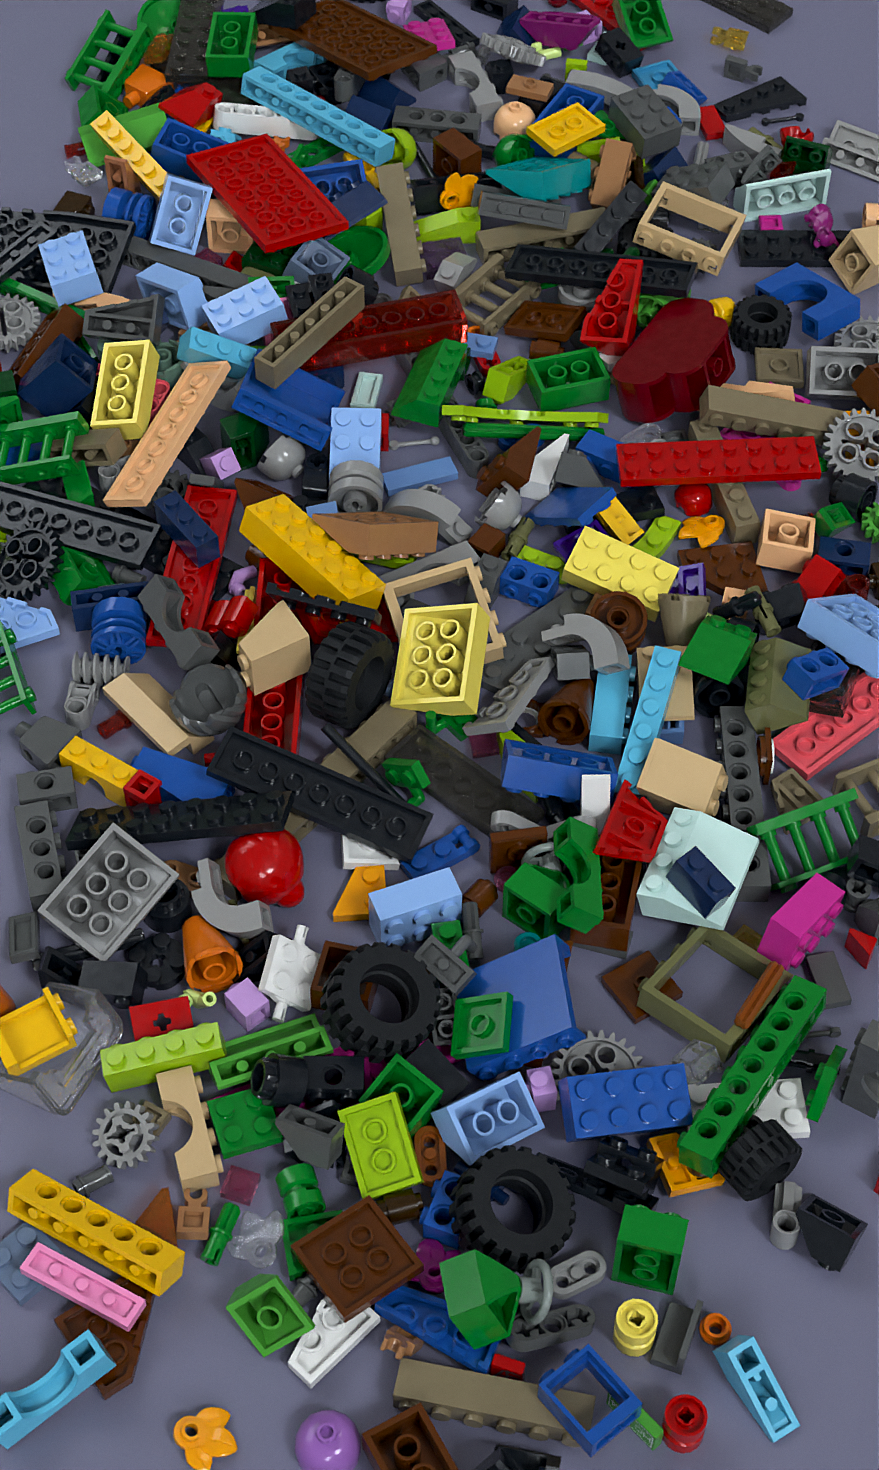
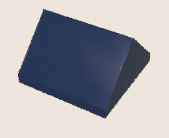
[496,5,537,46]
[357,76,416,115]
[345,95,394,131]
[643,146,688,187]

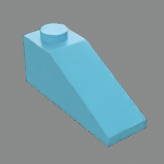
[713,1335,800,1443]

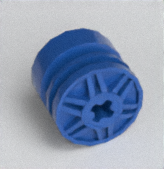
[102,187,157,240]
[90,597,147,665]

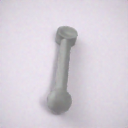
[389,436,440,450]

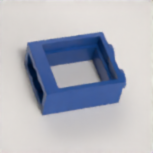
[537,1344,643,1458]

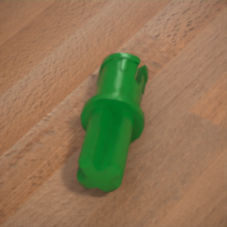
[200,1202,240,1266]

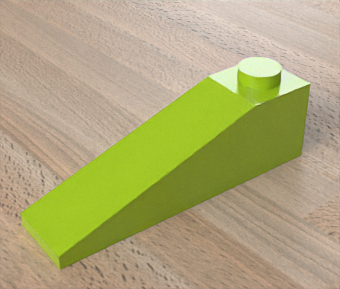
[413,207,481,245]

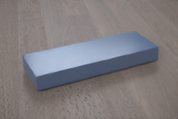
[382,456,458,497]

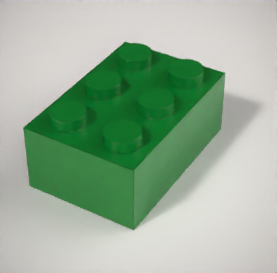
[205,12,259,77]
[526,347,611,412]
[611,1204,689,1295]

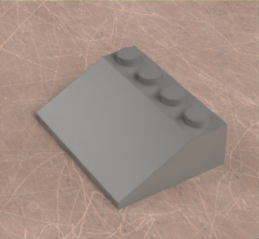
[37,823,180,961]

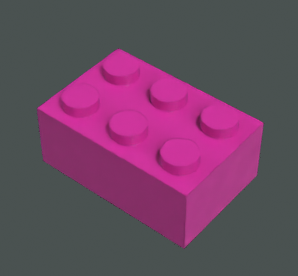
[757,873,845,971]

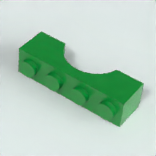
[553,817,604,934]

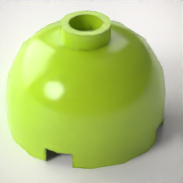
[380,128,417,170]

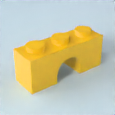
[59,736,138,807]

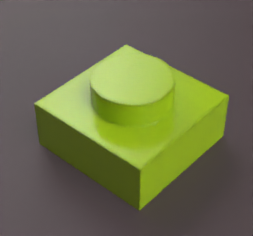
[565,58,588,81]

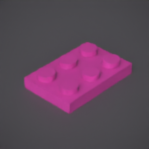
[403,18,456,51]

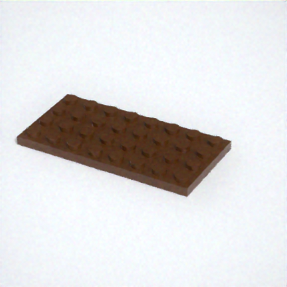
[268,0,437,81]

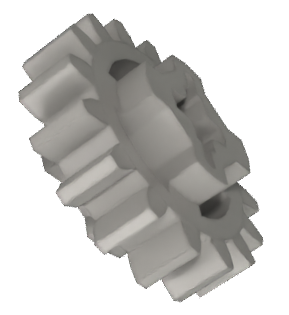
[92,1101,160,1170]

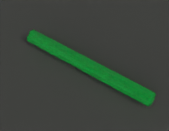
[463,422,605,441]

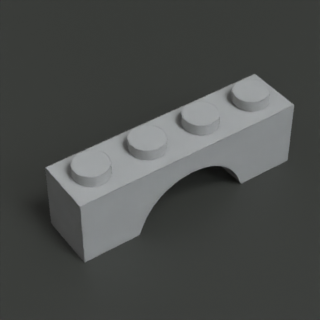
[448,51,503,122]
[378,540,480,609]

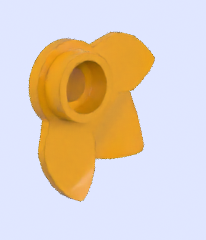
[439,172,478,210]
[678,515,725,548]
[173,1407,237,1470]

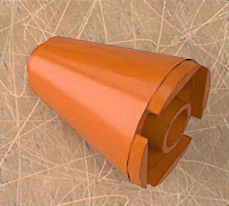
[182,915,243,993]

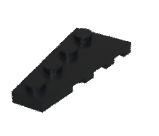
[714,76,807,123]
[265,582,382,628]

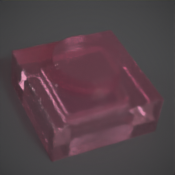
[220,1165,261,1206]

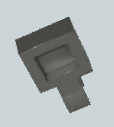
[723,55,763,83]

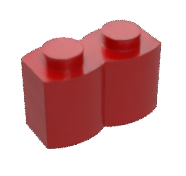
[203,595,259,638]

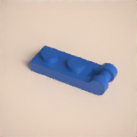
[400,825,480,880]

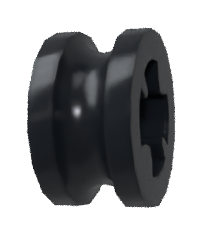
[465,371,485,395]

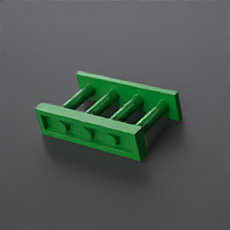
[64,9,154,99]
[0,411,90,485]
[0,620,37,715]
[746,788,859,893]

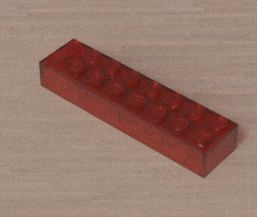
[270,289,468,372]

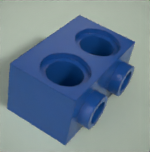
[499,556,560,608]
[782,647,849,700]
[419,1170,461,1250]

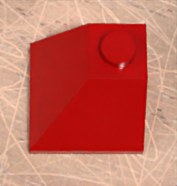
[158,82,223,129]

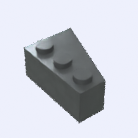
[82,294,165,346]

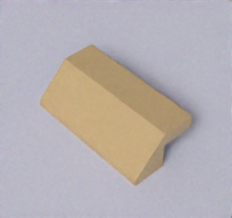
[102,673,215,756]

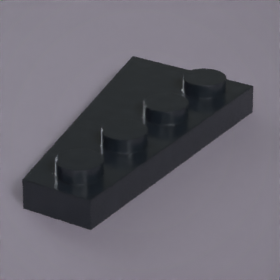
[563,486,665,535]
[544,1154,660,1215]

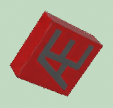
[490,1354,526,1381]

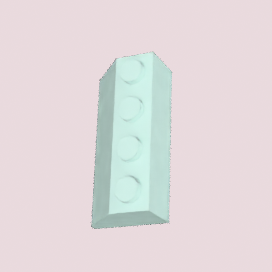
[733,169,831,222]

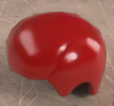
[779,126,814,147]
[674,484,713,517]

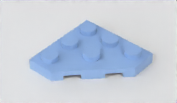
[0,597,60,654]

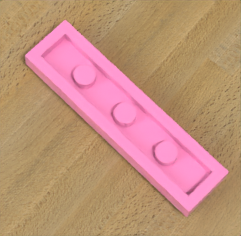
[20,1242,146,1332]

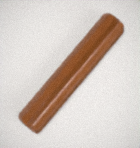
[734,961,784,1029]

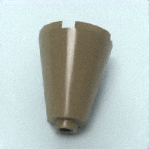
[658,593,711,647]

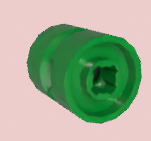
[275,1163,326,1219]

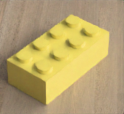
[90,340,160,440]
[561,526,679,622]

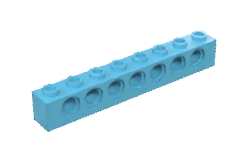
[241,66,396,167]

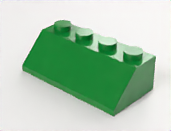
[391,339,468,428]

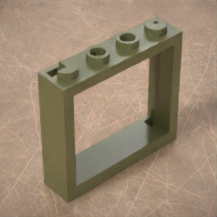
[636,926,793,1064]

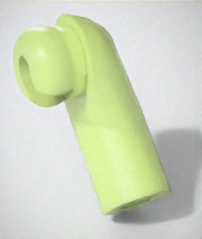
[531,42,562,60]
[179,989,217,1009]

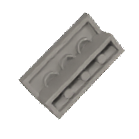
[822,120,879,182]

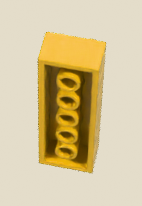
[239,494,386,623]

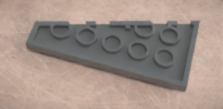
[481,586,594,694]

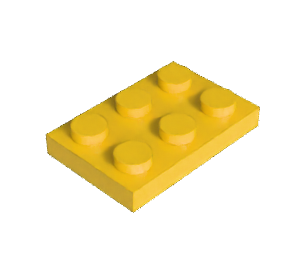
[526,102,606,157]

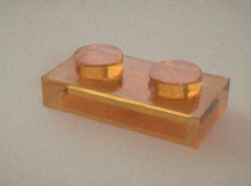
[142,33,176,65]

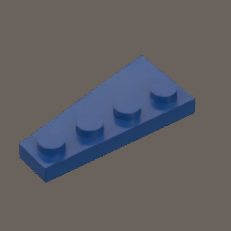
[374,1286,501,1374]

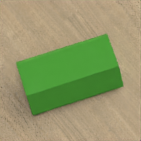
[77,103,167,169]
[208,1013,334,1091]

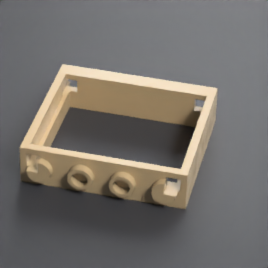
[633,181,747,276]
[383,558,507,664]

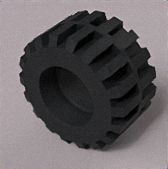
[617,218,673,260]
[730,294,792,355]
[719,1119,803,1202]

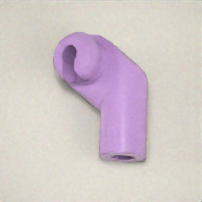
[228,565,257,596]

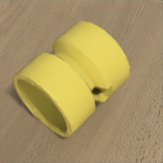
[613,1299,658,1357]

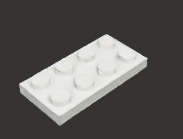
[686,1078,810,1139]

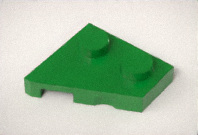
[805,1045,847,1123]

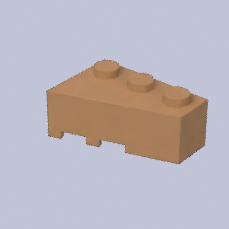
[588,138,637,209]

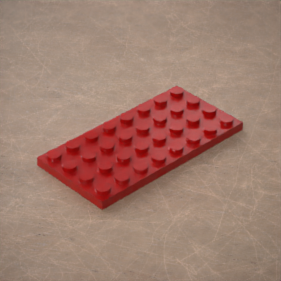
[186,133,349,254]

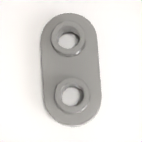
[551,1251,606,1299]

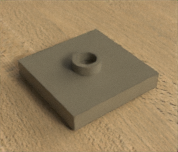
[754,347,804,388]

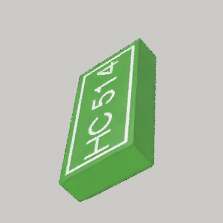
[606,1393,664,1451]

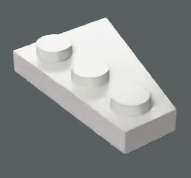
[340,834,400,870]
[288,1297,380,1389]

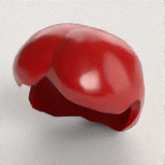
[224,828,305,908]

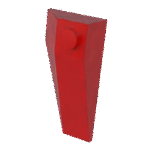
[580,259,644,357]

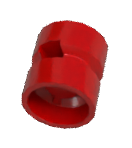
[661,1394,708,1453]

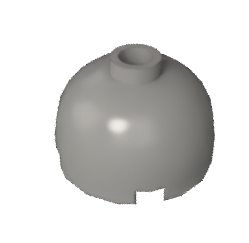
[257,435,306,481]
[474,481,522,531]

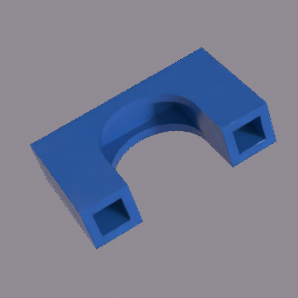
[755,262,860,341]

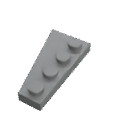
[462,657,555,736]

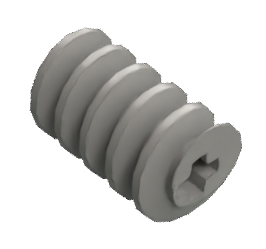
[72,651,130,687]

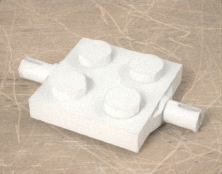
[258,925,321,1023]

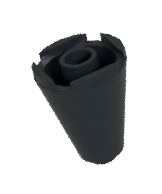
[692,671,745,718]

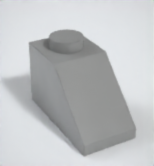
[433,252,477,296]

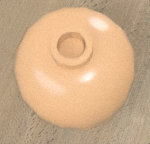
[493,101,536,139]

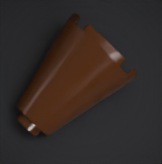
[537,679,596,745]

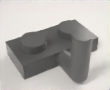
[414,935,478,996]

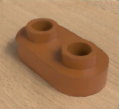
[414,1126,447,1187]

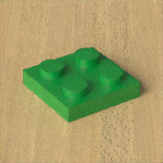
[450,991,513,1060]
[207,1089,283,1159]

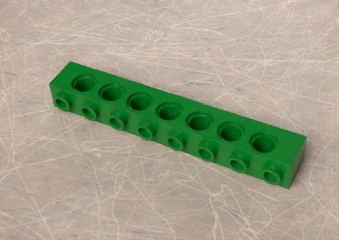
[676,975,827,1179]

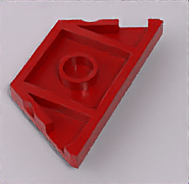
[593,779,668,863]

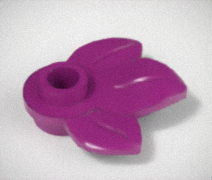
[411,1238,461,1294]

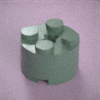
[153,339,184,391]

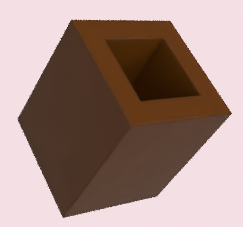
[468,523,506,559]

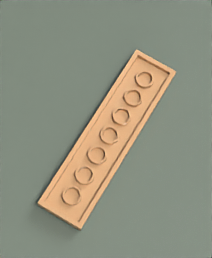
[103,361,231,507]

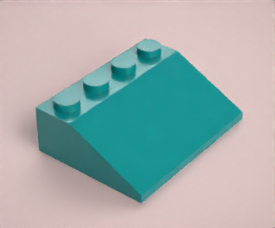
[486,157,591,202]

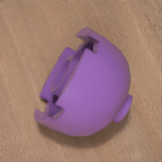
[295,1410,361,1470]

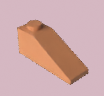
[104,155,142,194]

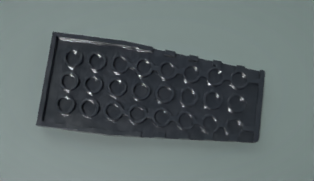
[0,207,136,294]

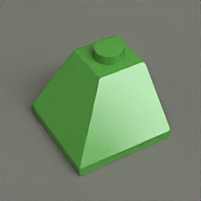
[225,1273,315,1357]

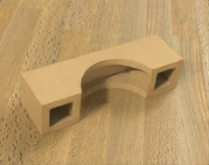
[156,1065,224,1194]

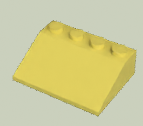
[390,603,490,716]

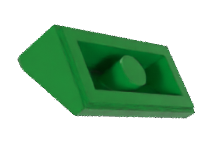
[62,460,95,507]

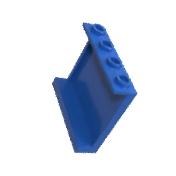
[231,348,346,451]
[457,934,586,1081]

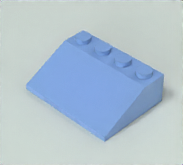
[797,594,879,678]

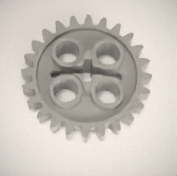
[480,32,547,67]
[0,293,42,353]
[833,316,879,349]
[821,407,879,483]
[551,1030,646,1110]

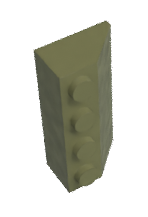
[745,637,812,735]

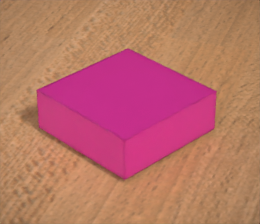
[758,215,784,230]

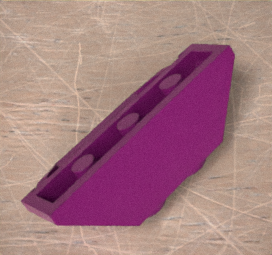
[519,11,600,50]

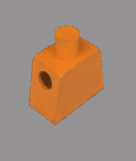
[123,63,174,109]

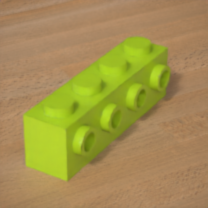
[100,1022,227,1093]

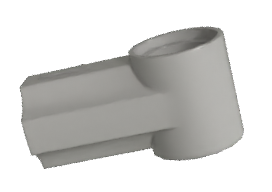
[769,1181,802,1250]

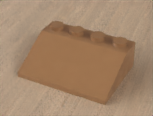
[312,511,439,560]

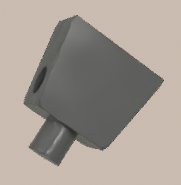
[401,51,452,92]
[15,716,83,771]

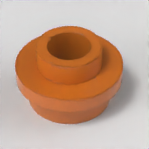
[699,1313,732,1346]

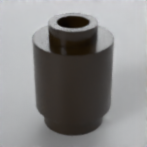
[376,1188,424,1226]

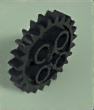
[0,522,65,601]

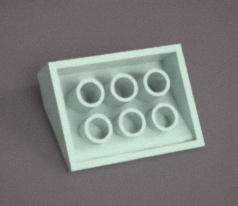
[636,807,759,930]

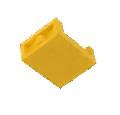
[0,987,78,1079]

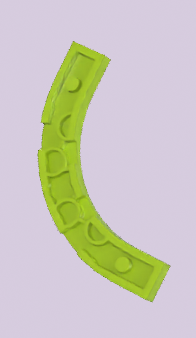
[442,405,609,428]
[517,516,681,585]

